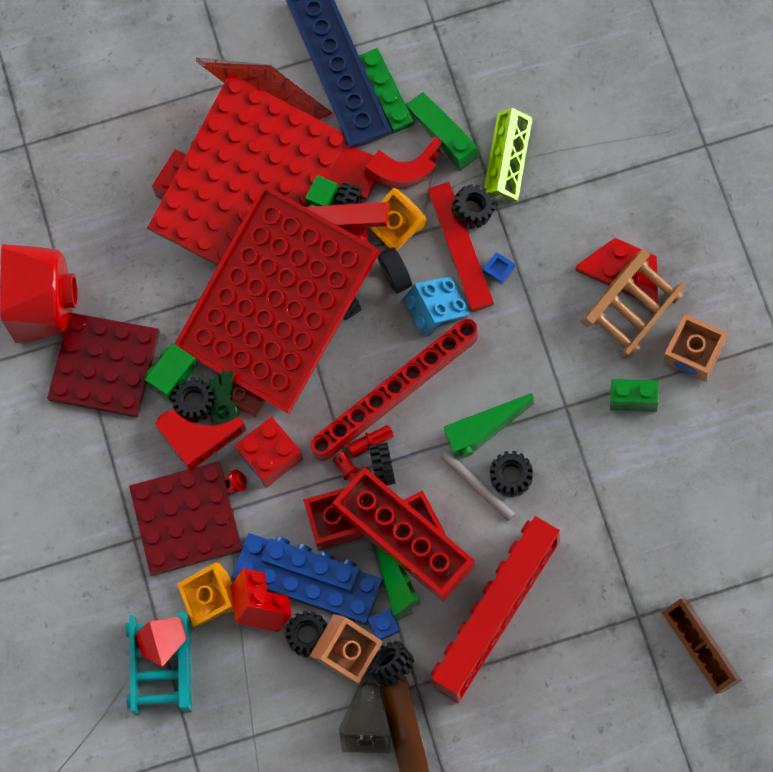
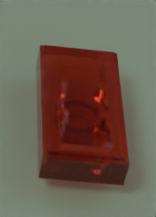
[214,382,265,417]

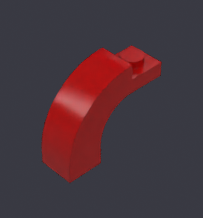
[363,137,442,188]

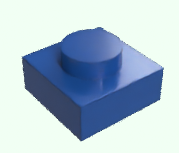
[483,252,515,285]
[368,608,400,640]

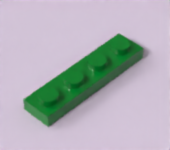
[359,48,414,133]

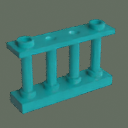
[125,612,192,715]

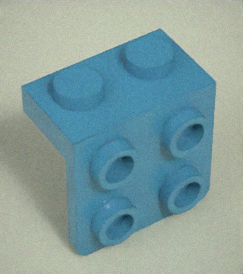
[403,277,470,337]

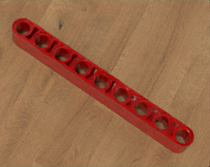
[310,319,478,461]

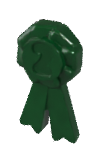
[209,371,239,425]

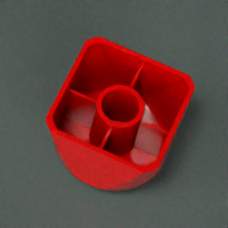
[0,244,78,343]

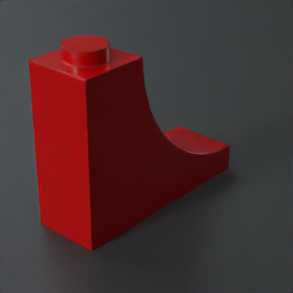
[155,409,247,470]

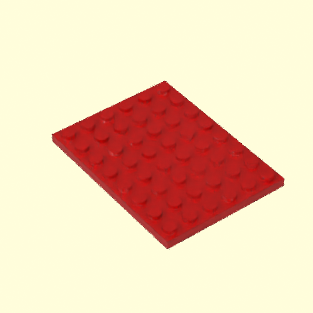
[147,73,347,266]
[174,184,381,414]

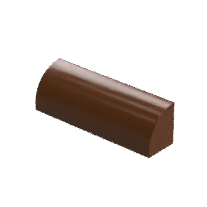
[661,598,742,694]
[379,676,430,772]

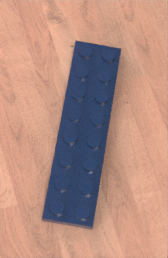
[286,0,392,148]

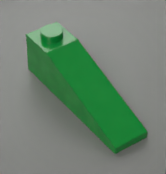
[406,92,478,171]
[444,393,534,458]

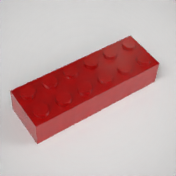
[332,467,475,602]

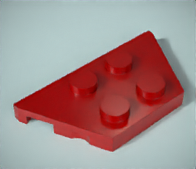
[576,238,658,304]

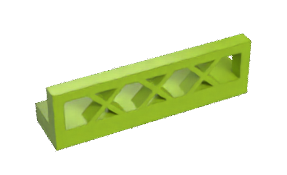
[484,108,532,202]

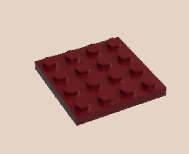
[47,312,160,418]
[129,461,242,576]

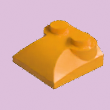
[369,188,427,251]
[177,563,234,627]

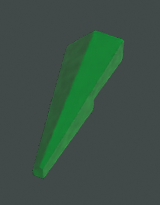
[375,545,420,621]

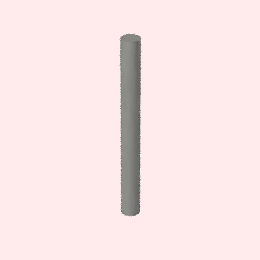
[441,451,515,521]

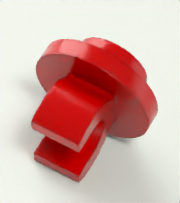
[223,469,247,494]

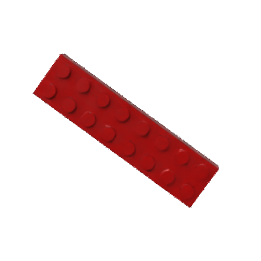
[431,516,560,704]

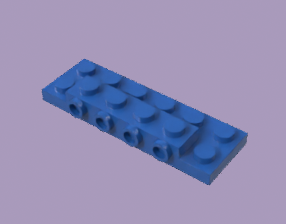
[231,533,383,625]

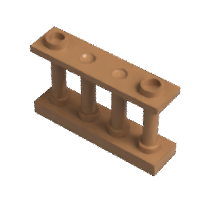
[580,248,685,358]

